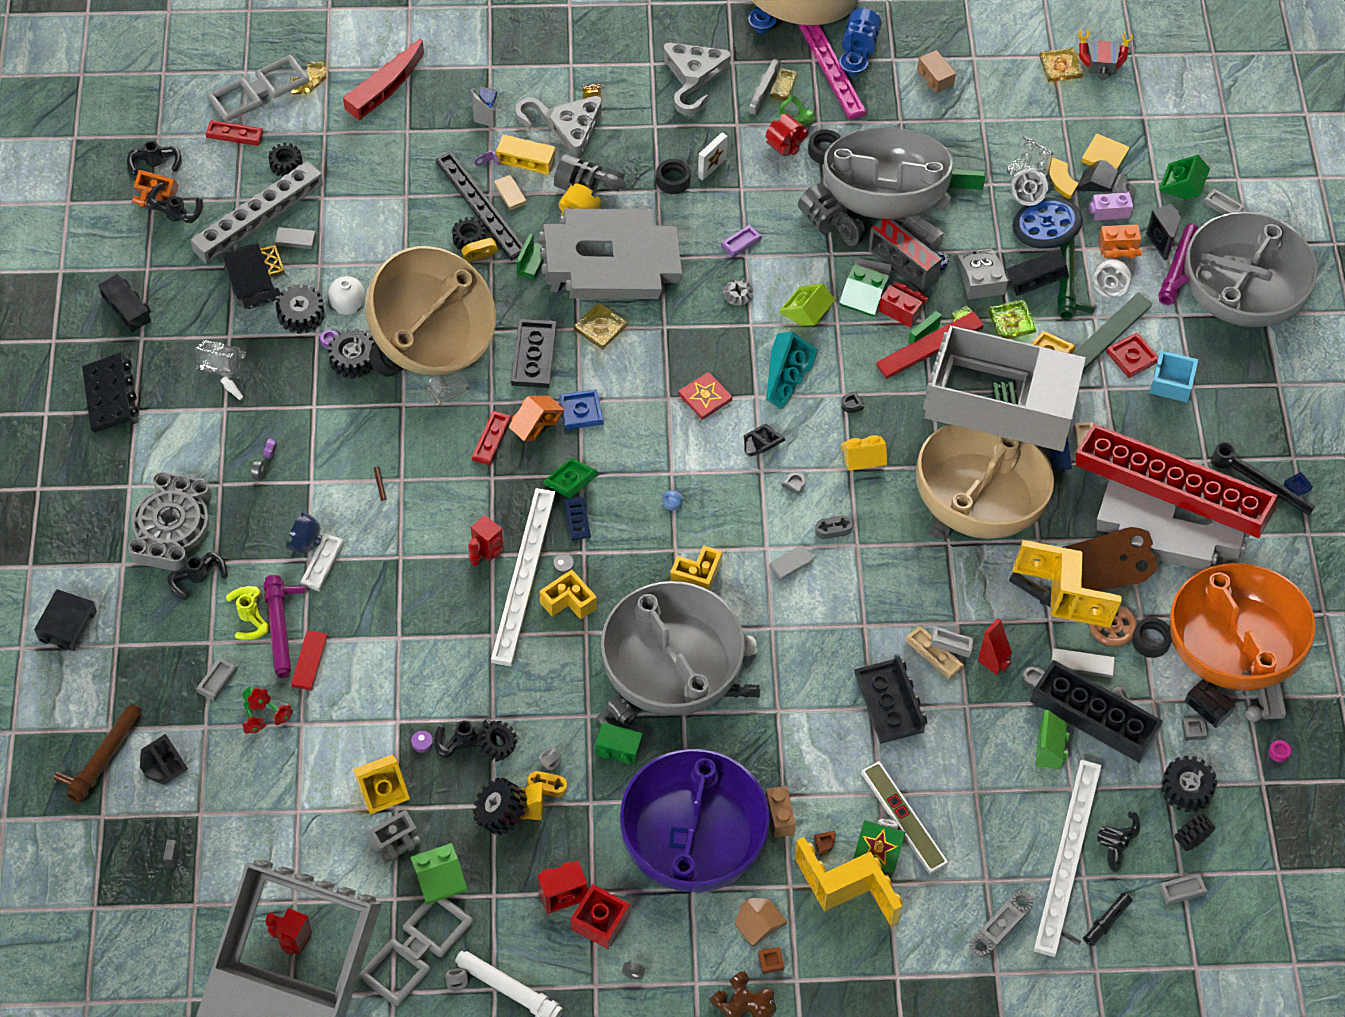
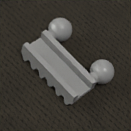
[1243,670,1286,722]

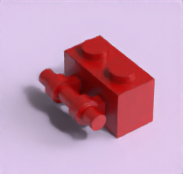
[879,281,928,328]
[468,515,504,566]
[265,908,312,955]

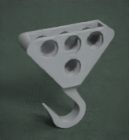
[663,43,730,115]
[515,96,601,158]

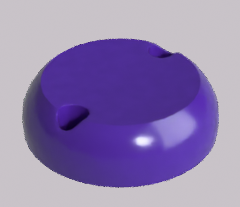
[620,749,769,893]

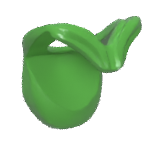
[778,94,815,127]

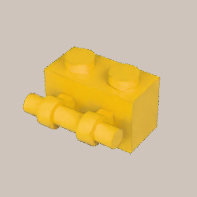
[841,435,887,471]

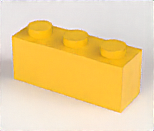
[496,135,555,175]

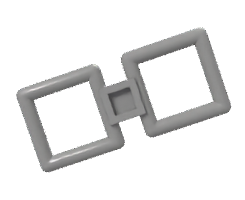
[207,55,310,122]
[359,898,473,1006]

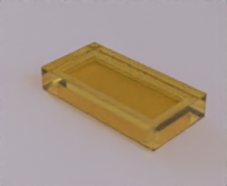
[770,68,797,101]

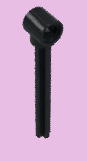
[1211,442,1315,516]

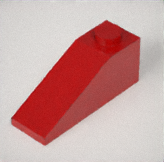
[978,618,1012,675]

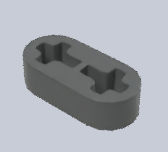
[815,515,853,539]

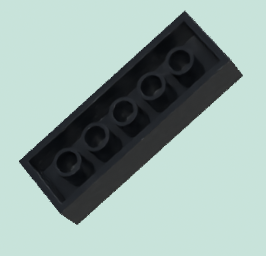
[1030,660,1163,763]

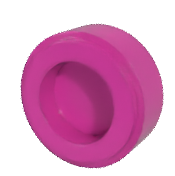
[1269,740,1291,762]

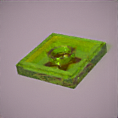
[988,299,1036,339]

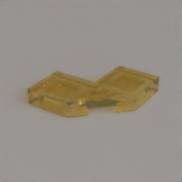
[290,61,326,95]

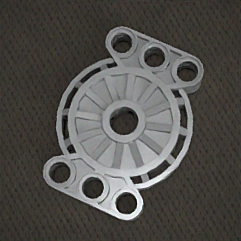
[128,472,212,571]

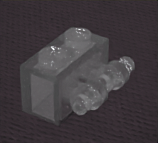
[195,339,245,377]

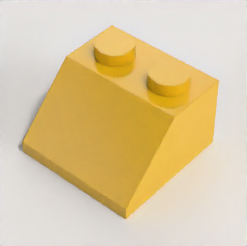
[353,755,410,815]

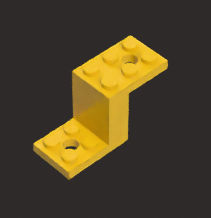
[1012,540,1121,628]
[794,837,903,927]

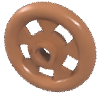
[1089,605,1137,646]

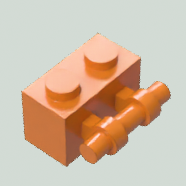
[132,170,179,212]
[1098,225,1142,259]

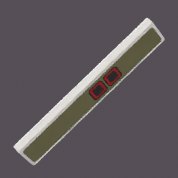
[861,761,948,875]

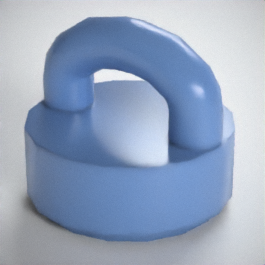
[663,490,682,511]

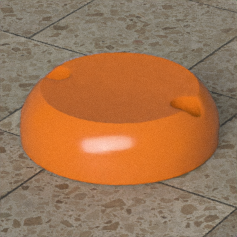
[1170,563,1316,691]

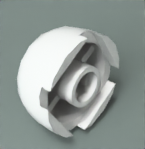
[1010,169,1048,206]
[1093,259,1131,298]
[328,276,366,315]

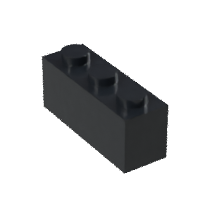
[1006,249,1069,296]
[98,274,151,332]

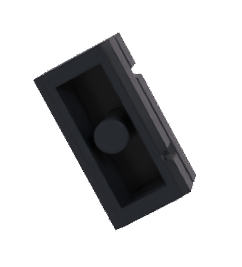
[1184,679,1235,728]

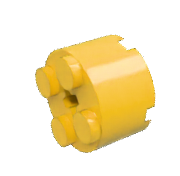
[558,184,602,216]

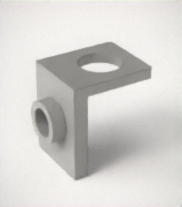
[1100,174,1136,201]

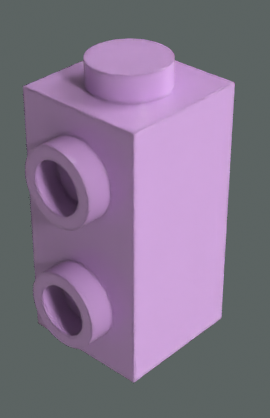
[1089,192,1133,221]

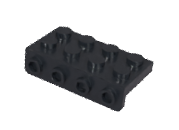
[82,352,139,433]
[854,654,927,744]

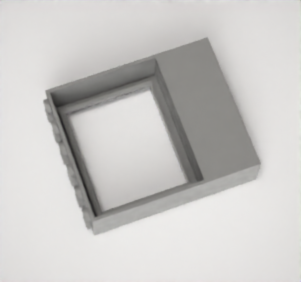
[922,325,1086,452]
[196,860,382,1017]

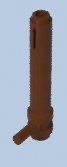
[54,704,142,803]

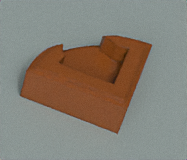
[814,831,836,857]

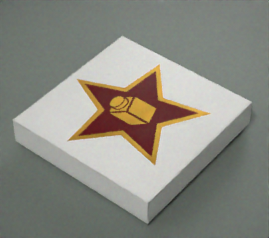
[698,133,727,180]

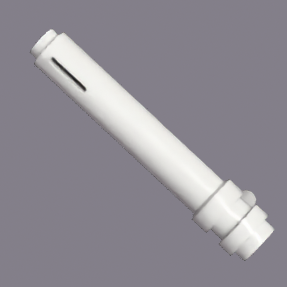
[455,951,563,1017]

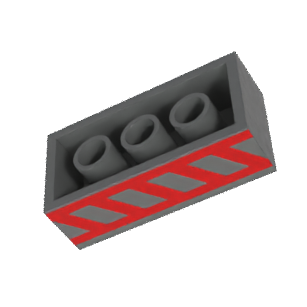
[868,219,942,293]

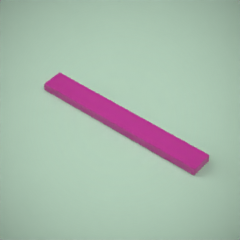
[798,24,866,120]

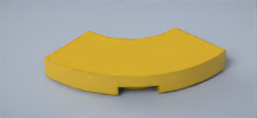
[1048,157,1078,199]

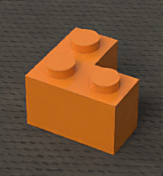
[509,396,565,441]

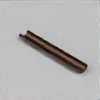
[373,466,387,501]

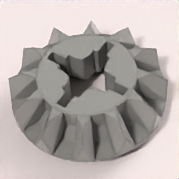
[723,279,753,305]

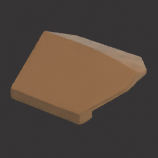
[735,897,787,947]

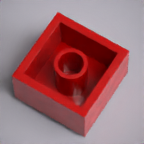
[537,861,587,915]
[570,884,630,949]

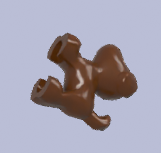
[709,971,777,1017]

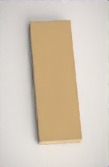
[905,626,964,680]

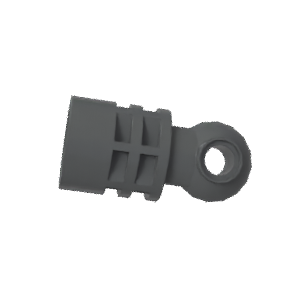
[554,154,627,196]
[798,183,865,246]

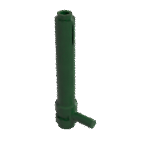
[1057,237,1095,319]

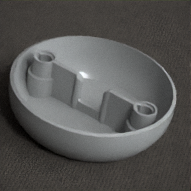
[824,128,953,219]
[1184,212,1317,328]
[601,581,744,716]

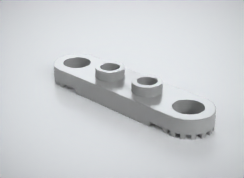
[749,59,781,115]
[1200,253,1273,281]
[969,891,1033,958]

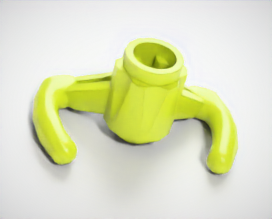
[226,586,269,640]

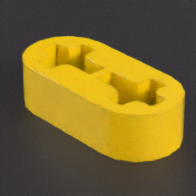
[461,238,498,262]
[528,771,567,797]

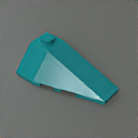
[766,332,818,409]

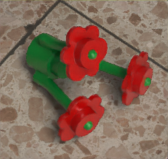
[242,686,293,734]

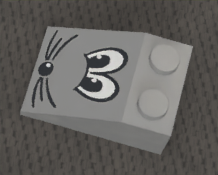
[956,248,1007,299]

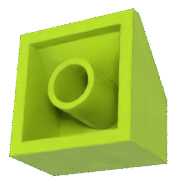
[779,283,835,326]

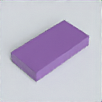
[721,224,762,258]

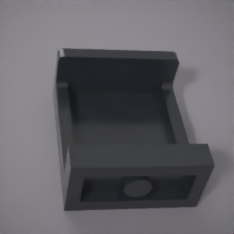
[34,589,97,651]

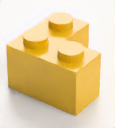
[670,546,722,591]
[539,569,597,620]

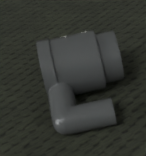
[597,695,636,725]

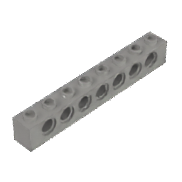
[191,161,323,264]

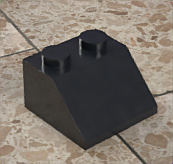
[1146,204,1181,260]

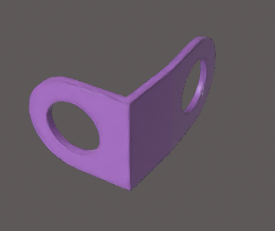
[474,151,500,166]

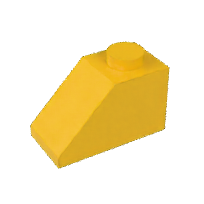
[519,782,544,820]

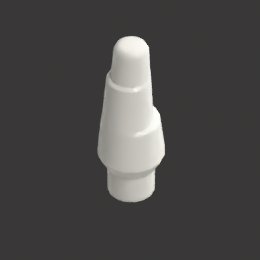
[221,376,243,400]

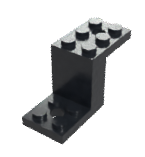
[216,244,281,309]

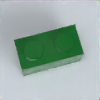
[595,723,643,764]

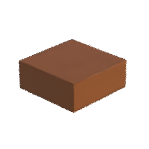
[758,947,784,974]

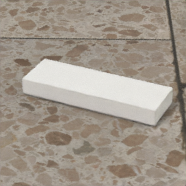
[301,534,344,592]
[1051,648,1114,678]

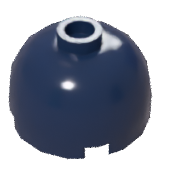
[286,512,323,553]

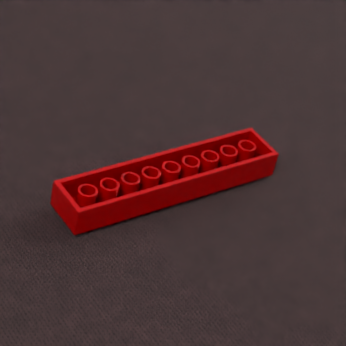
[1076,423,1278,538]

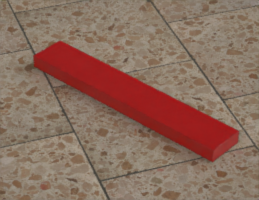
[876,312,983,379]

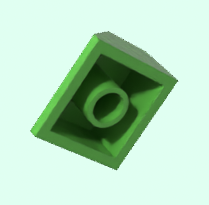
[1035,710,1070,769]
[411,843,468,905]

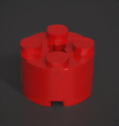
[765,114,808,156]

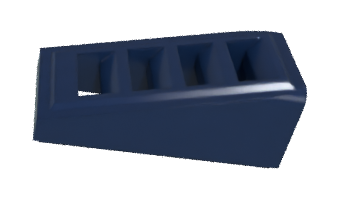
[564,497,591,541]

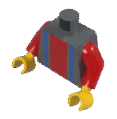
[1077,29,1133,80]

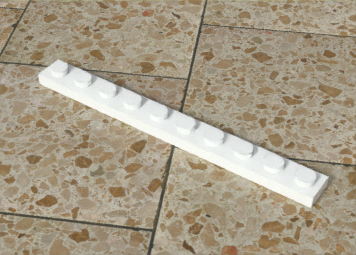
[491,488,555,666]
[1034,760,1101,957]

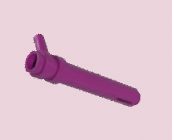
[1158,223,1198,305]
[263,575,305,678]

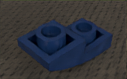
[1049,436,1072,471]

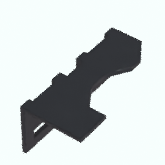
[724,684,760,698]

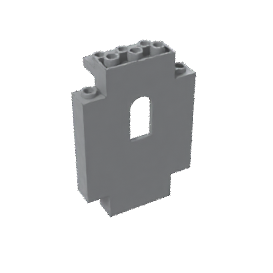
[539,209,682,299]
[1097,479,1250,570]

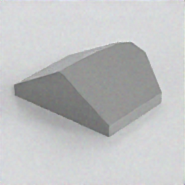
[470,88,496,127]

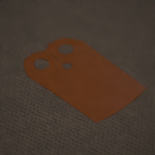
[1061,527,1157,591]

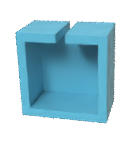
[1149,350,1198,403]

